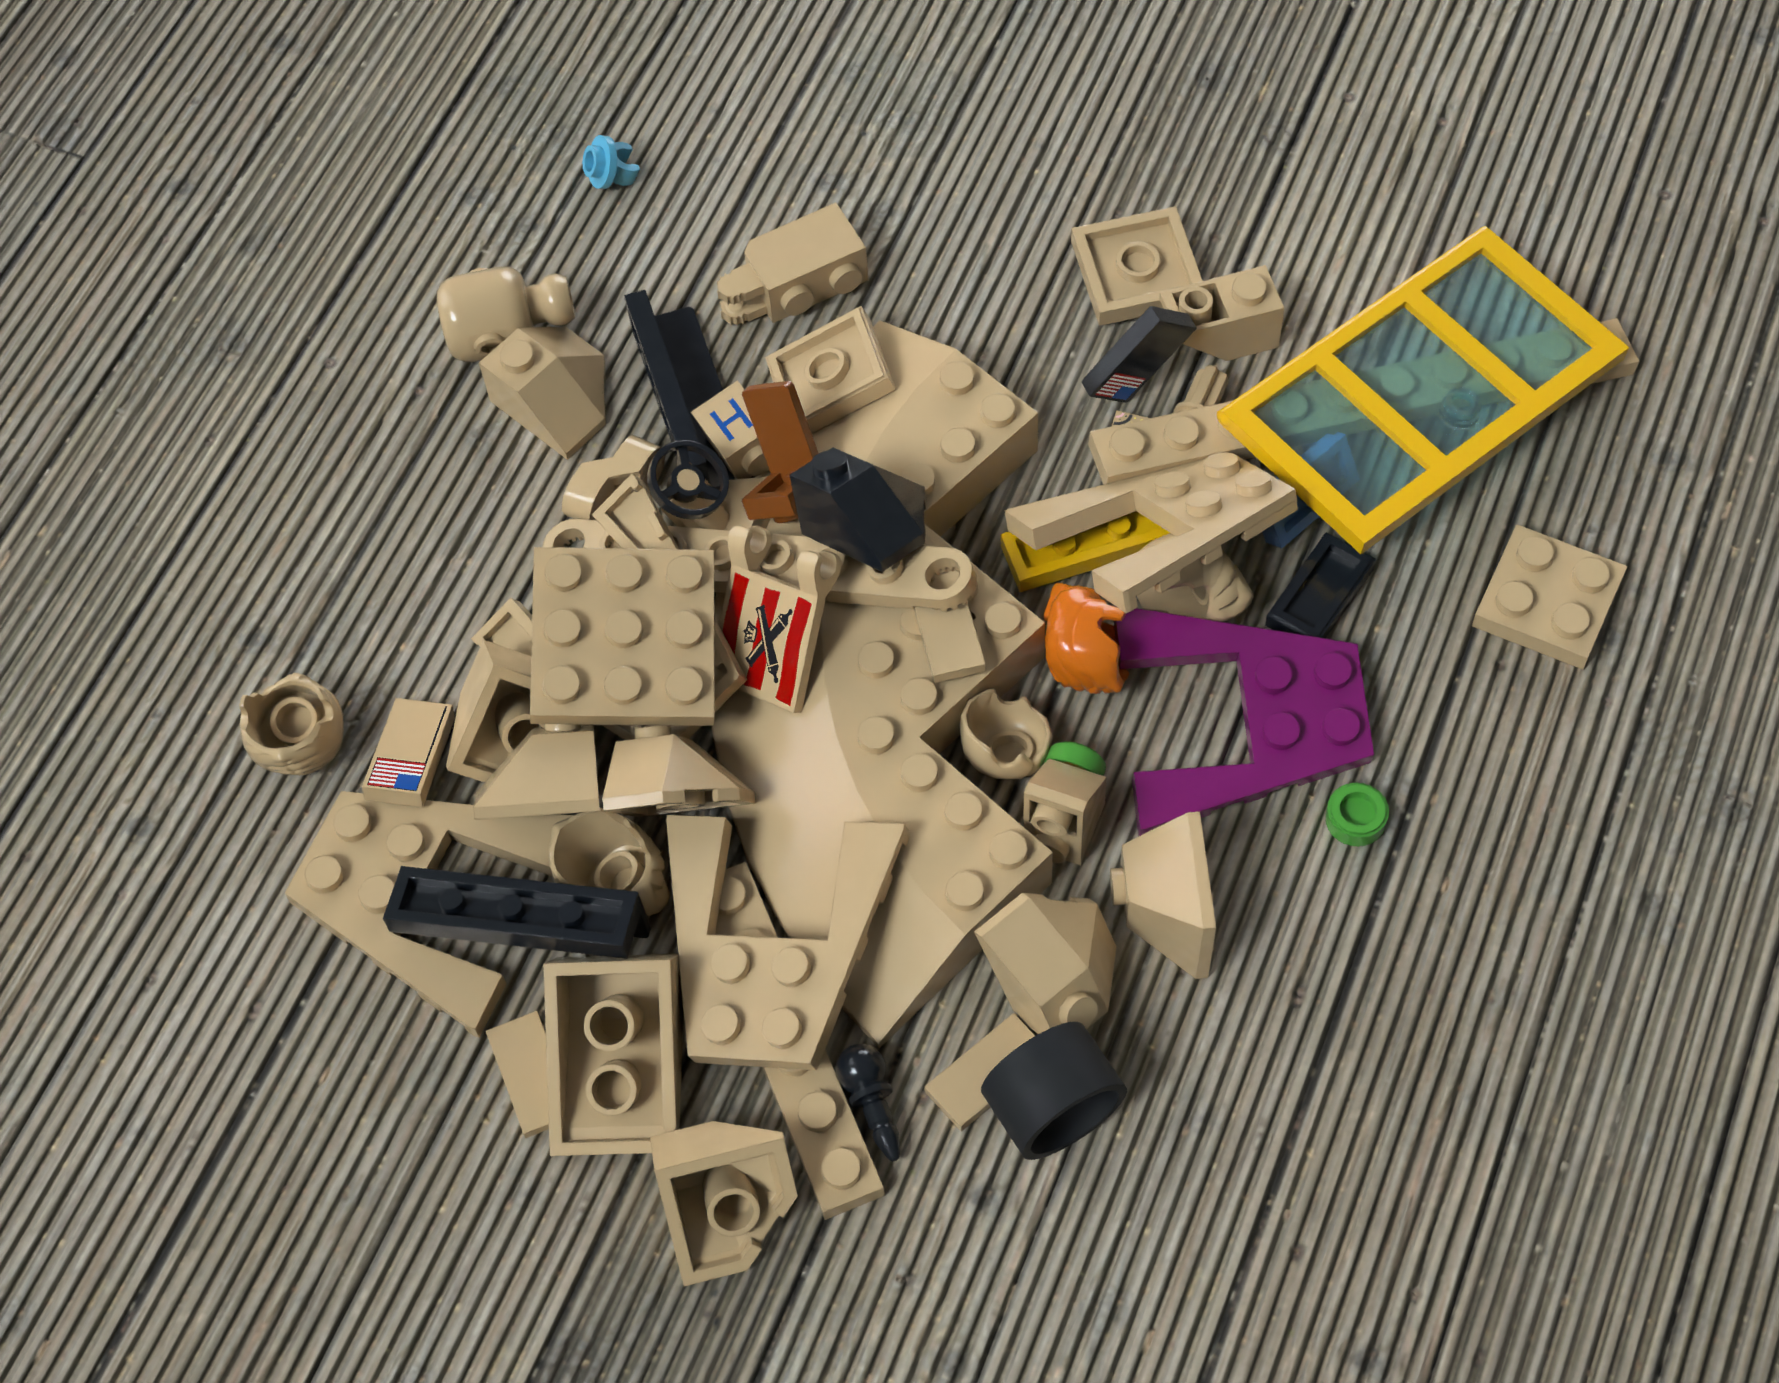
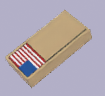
[362,698,455,808]

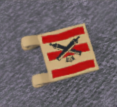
[719,525,842,713]

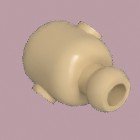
[437,266,575,362]

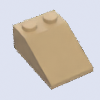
[543,954,683,1156]

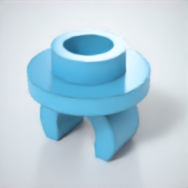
[582,135,640,189]

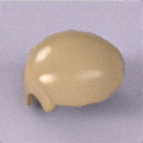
[960,689,1053,780]

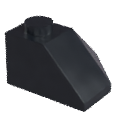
[789,447,926,572]

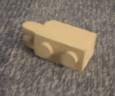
[717,202,869,326]

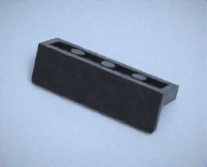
[624,289,754,490]
[383,866,651,959]

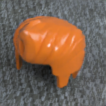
[1043,583,1129,694]

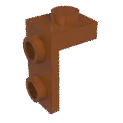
[741,381,819,523]

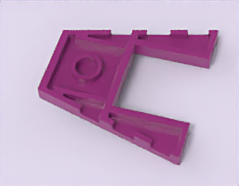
[1113,606,1374,837]

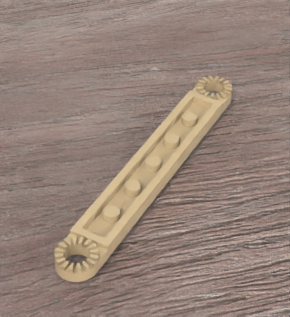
[542,519,978,612]

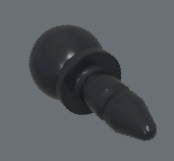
[835,1044,900,1162]

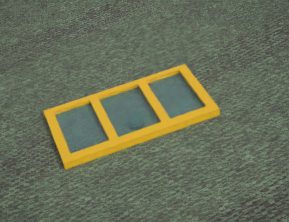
[1217,226,1629,555]

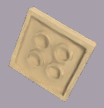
[530,547,715,726]

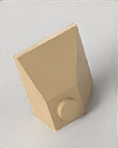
[473,724,600,820]
[1110,812,1216,979]

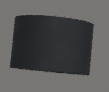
[981,1022,1127,1160]

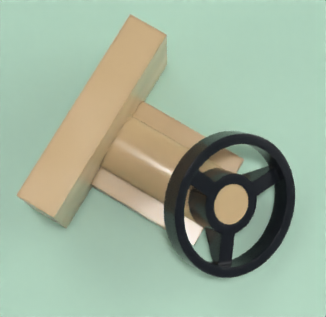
[647,440,770,530]

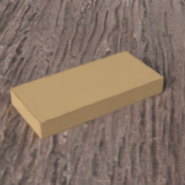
[914,570,986,683]
[486,1011,576,1139]
[924,1013,1035,1132]

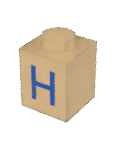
[691,380,769,479]

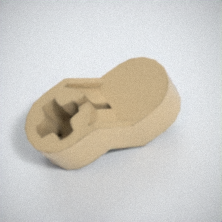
[562,435,665,520]

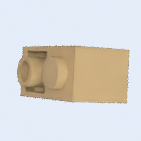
[1159,265,1284,361]
[1024,758,1107,866]

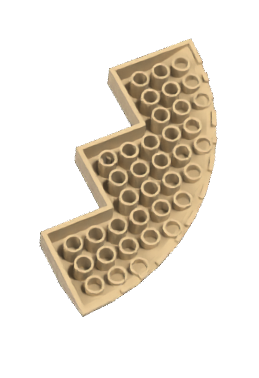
[711,320,1053,1048]

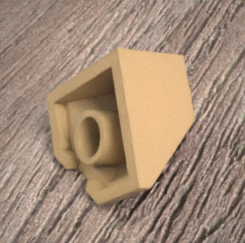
[479,326,606,460]
[446,640,583,782]
[602,726,755,817]
[974,893,1117,1034]
[650,1121,798,1287]

